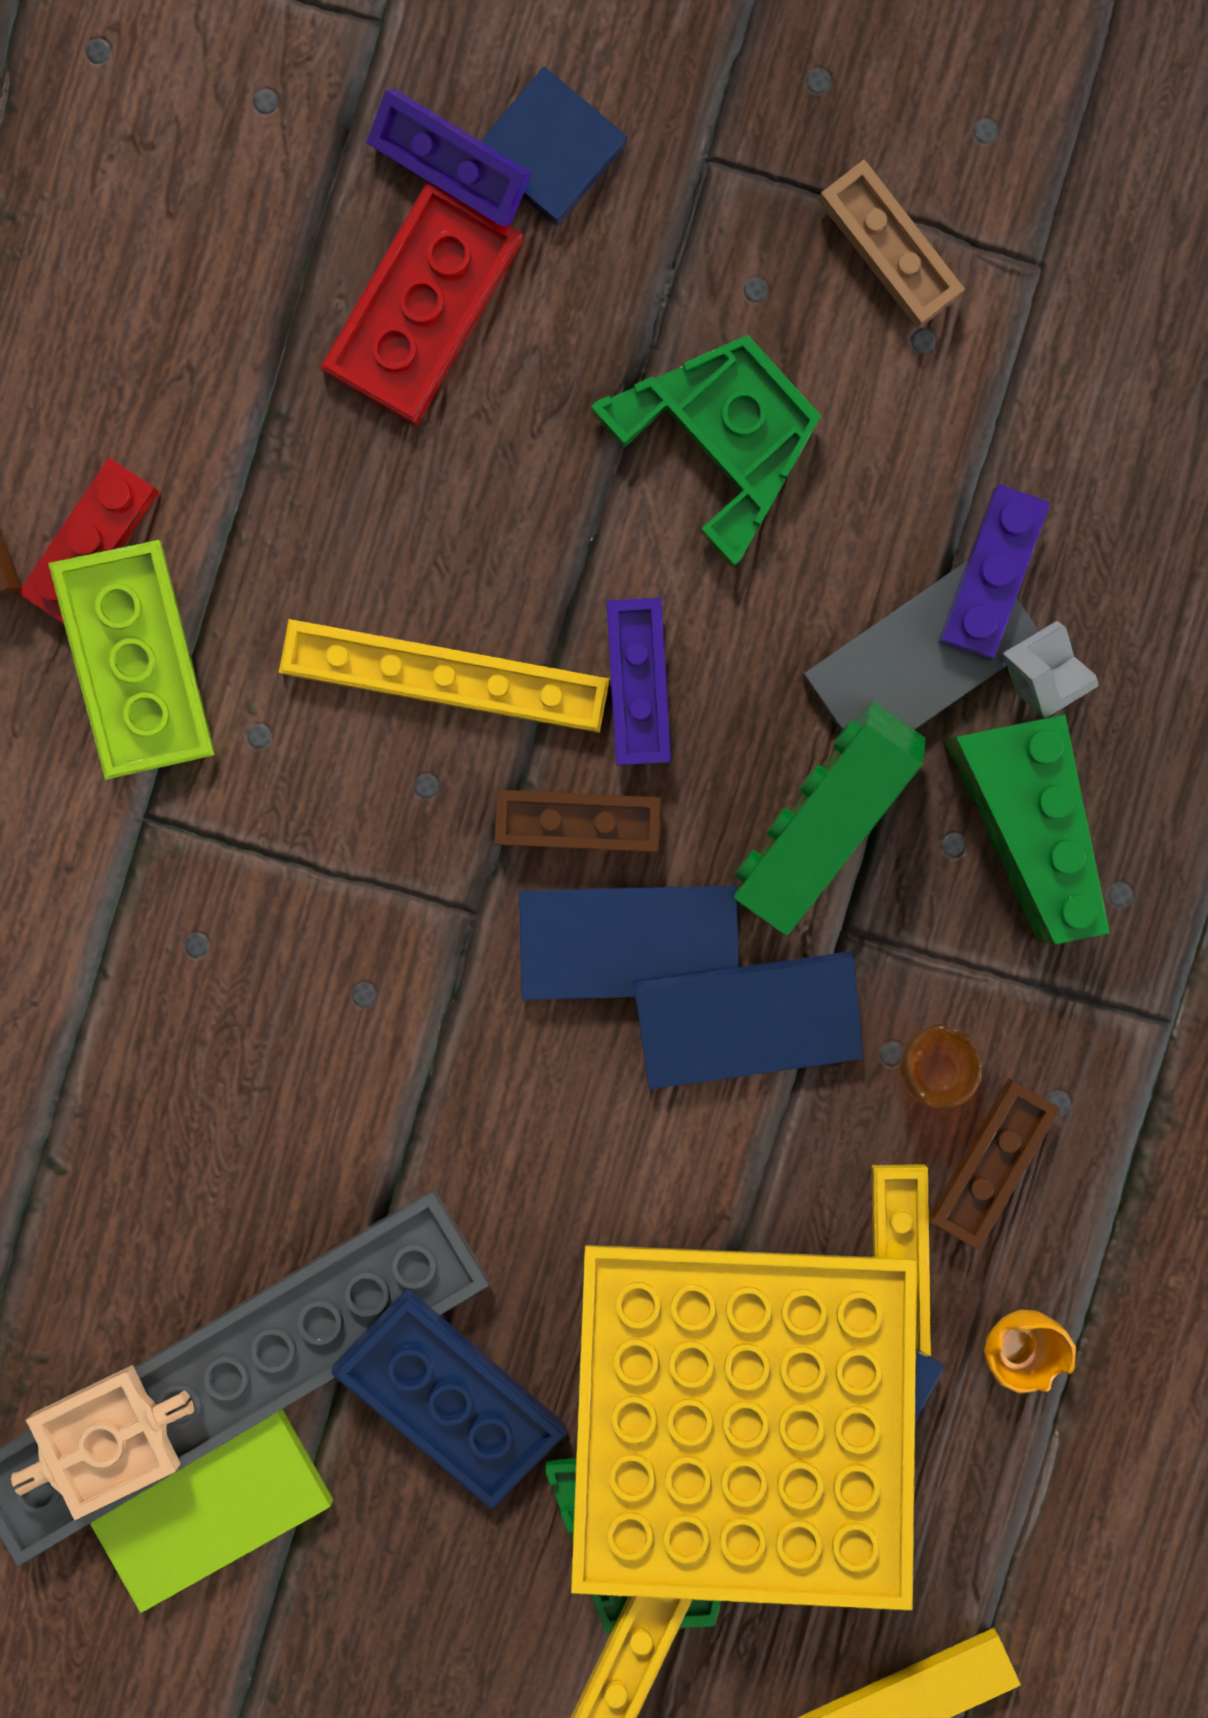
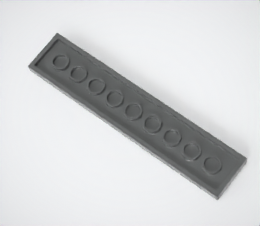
[0,1188,490,1566]

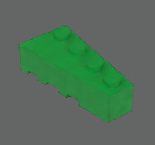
[733,700,926,936]
[942,715,1110,944]

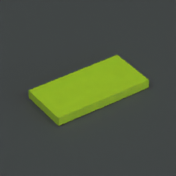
[48,540,215,780]
[90,1409,333,1613]

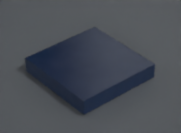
[481,66,627,227]

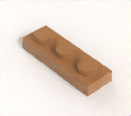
[818,159,965,329]

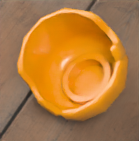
[984,1310,1076,1394]

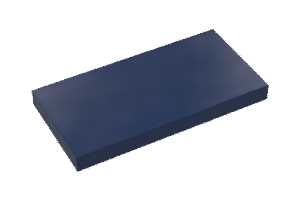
[519,885,739,1000]
[634,951,864,1090]
[331,1288,567,1510]

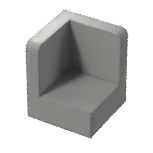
[1003,621,1098,719]

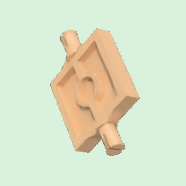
[11,1365,194,1521]

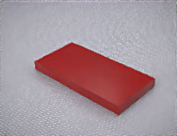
[320,181,524,427]

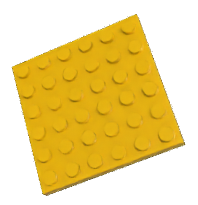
[571,1245,917,1610]

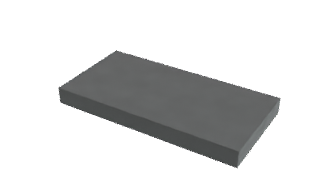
[802,560,1039,731]

